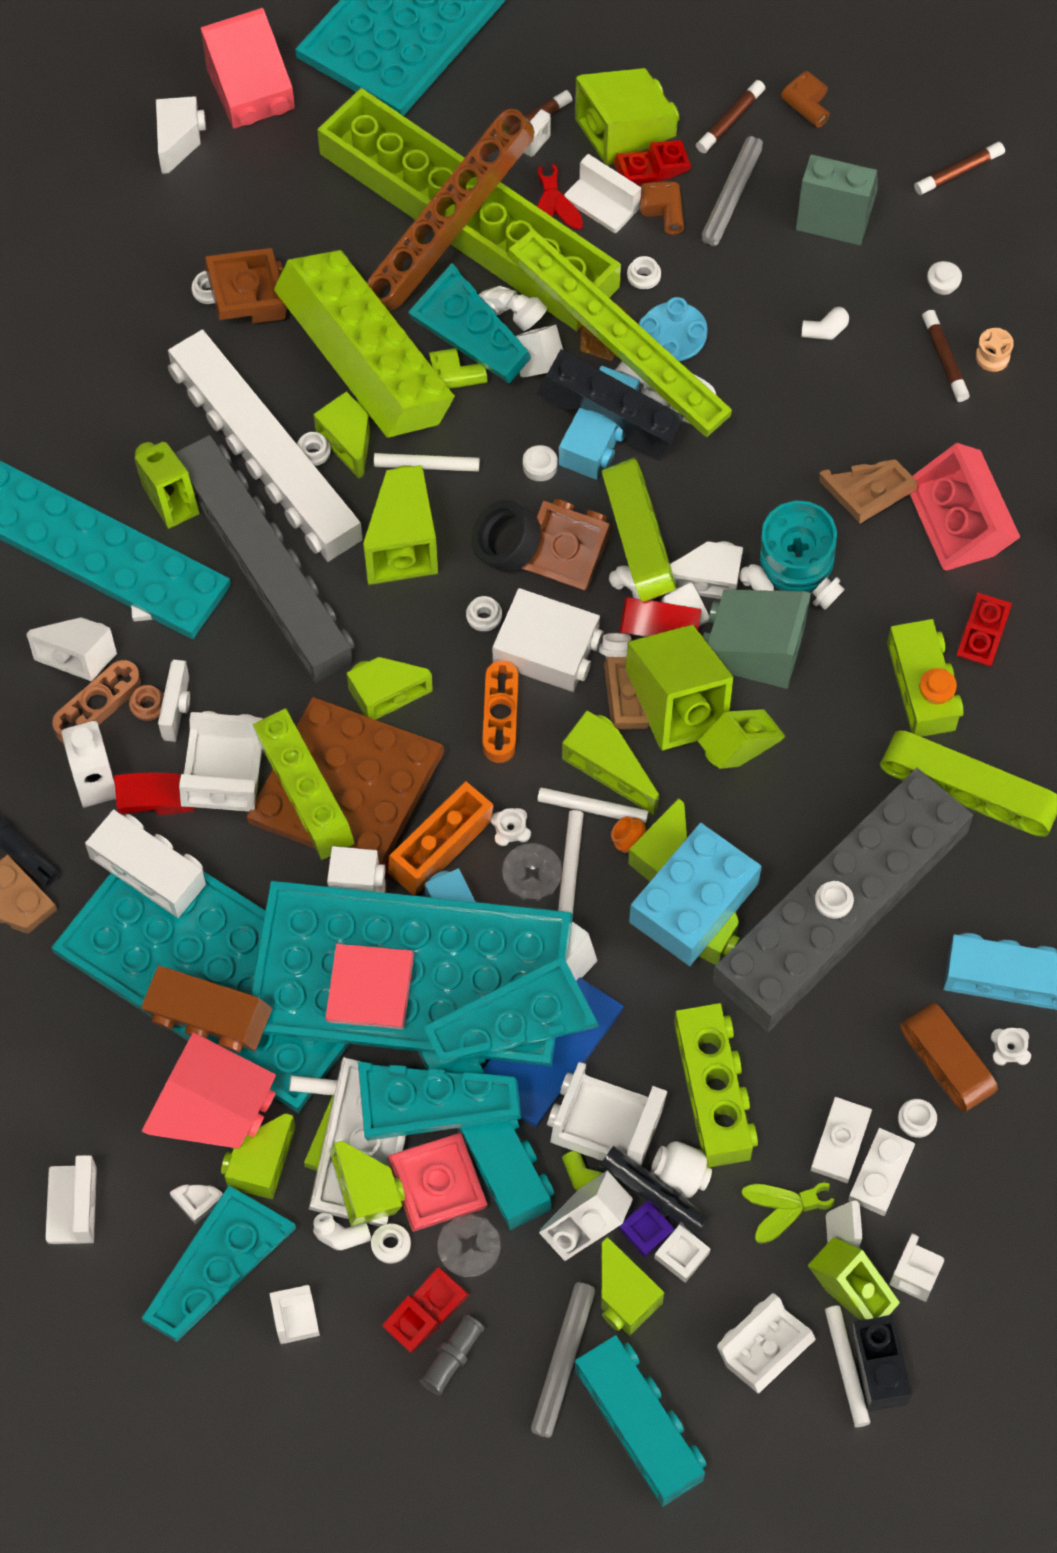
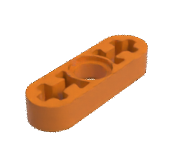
[483,660,518,763]

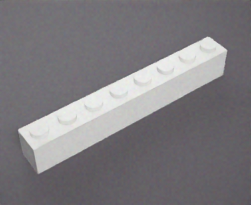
[168,329,363,562]

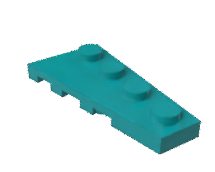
[408,263,531,383]
[423,956,599,1064]
[358,1062,521,1141]
[142,1186,296,1342]

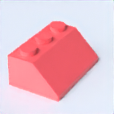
[910,443,1020,570]

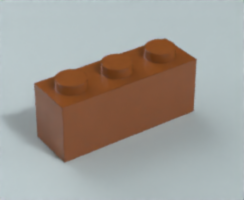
[141,965,272,1053]

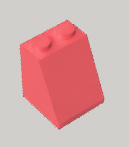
[200,8,295,129]
[142,1032,276,1149]

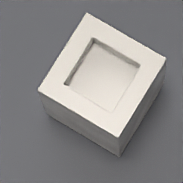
[515,325,563,378]
[890,1233,944,1302]
[270,1285,320,1344]

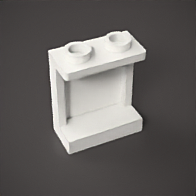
[179,711,263,812]
[547,1062,667,1166]

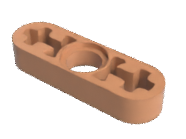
[52,660,141,743]

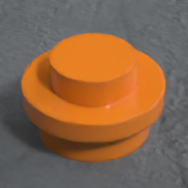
[919,668,957,704]
[611,816,646,853]

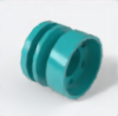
[760,500,837,592]

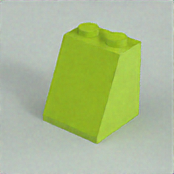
[575,68,679,166]
[363,465,438,585]
[625,625,733,751]

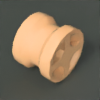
[976,328,1013,372]

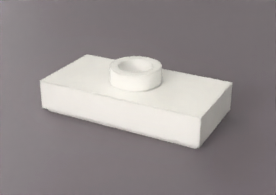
[158,660,190,742]
[811,1097,872,1184]

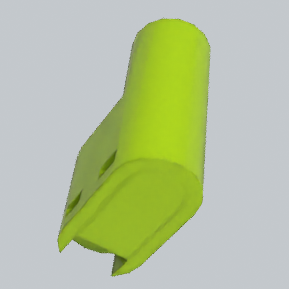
[429,348,487,389]

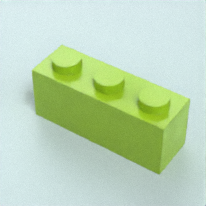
[887,619,963,737]

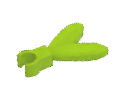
[742,1182,835,1244]

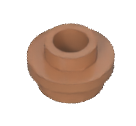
[129,685,164,721]

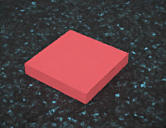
[326,944,414,1029]
[386,1133,488,1232]

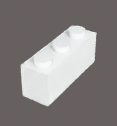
[85,810,206,918]

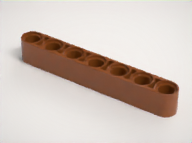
[367,109,535,310]

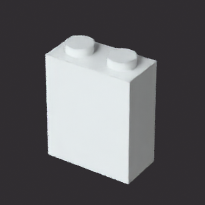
[492,588,604,692]

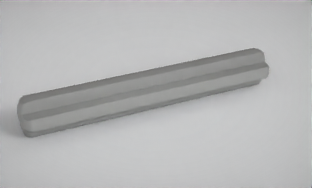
[701,136,763,246]
[531,1282,595,1438]

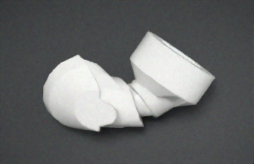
[479,286,547,331]

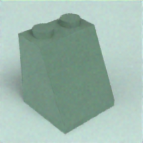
[796,155,878,245]
[703,590,811,689]

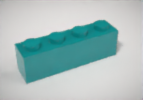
[575,1335,706,1507]

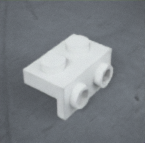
[717,1293,816,1394]

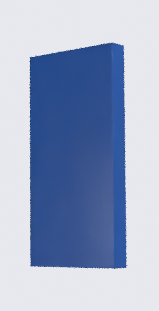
[483,977,624,1129]

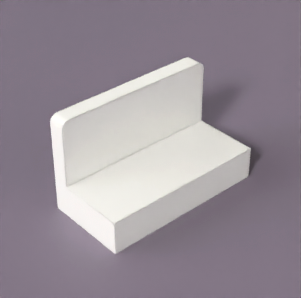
[564,154,641,233]
[46,1155,97,1244]

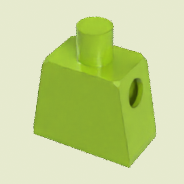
[134,442,200,529]

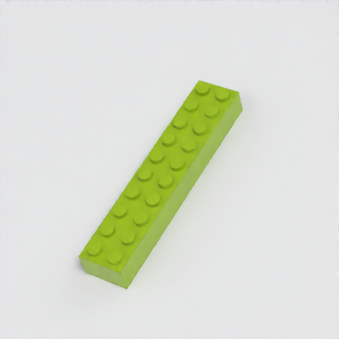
[317,88,621,331]

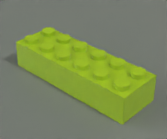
[274,250,455,438]

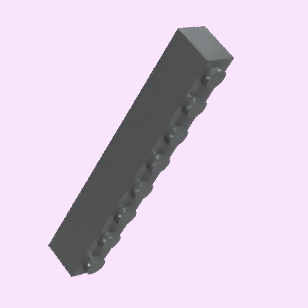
[175,435,354,684]

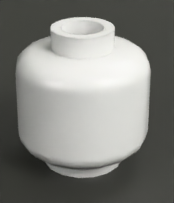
[651,1141,712,1198]

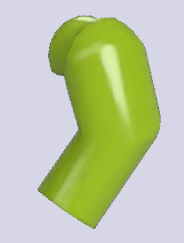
[562,1151,602,1191]

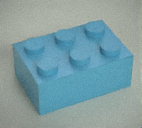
[629,822,762,966]

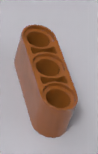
[900,1002,998,1113]

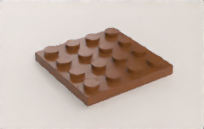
[246,697,445,865]

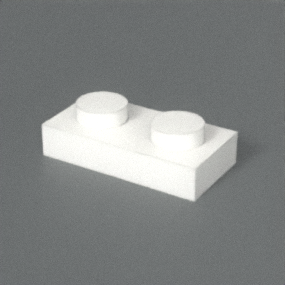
[848,1128,915,1216]

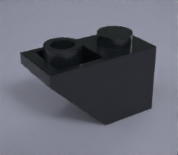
[853,1315,911,1412]

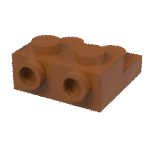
[204,248,288,324]
[521,499,613,592]

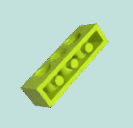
[252,708,355,861]
[674,1003,758,1168]

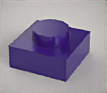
[618,1201,675,1259]

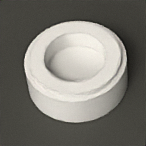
[523,445,558,482]

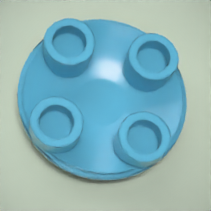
[639,297,708,361]

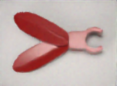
[537,163,583,230]

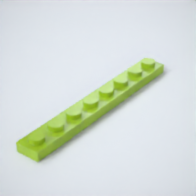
[508,229,732,438]

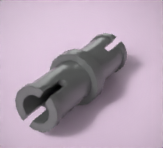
[419,1315,485,1396]

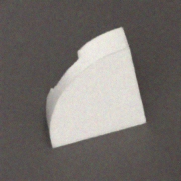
[170,1184,223,1224]

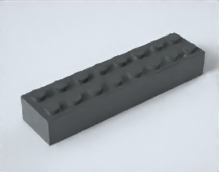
[712,768,973,1033]

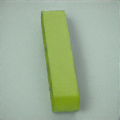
[602,457,677,602]
[880,730,1057,837]

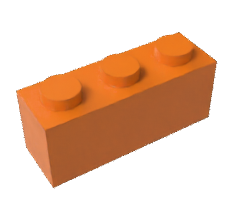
[388,781,493,896]

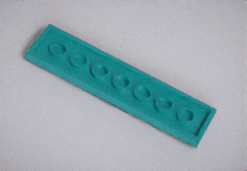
[0,461,231,640]

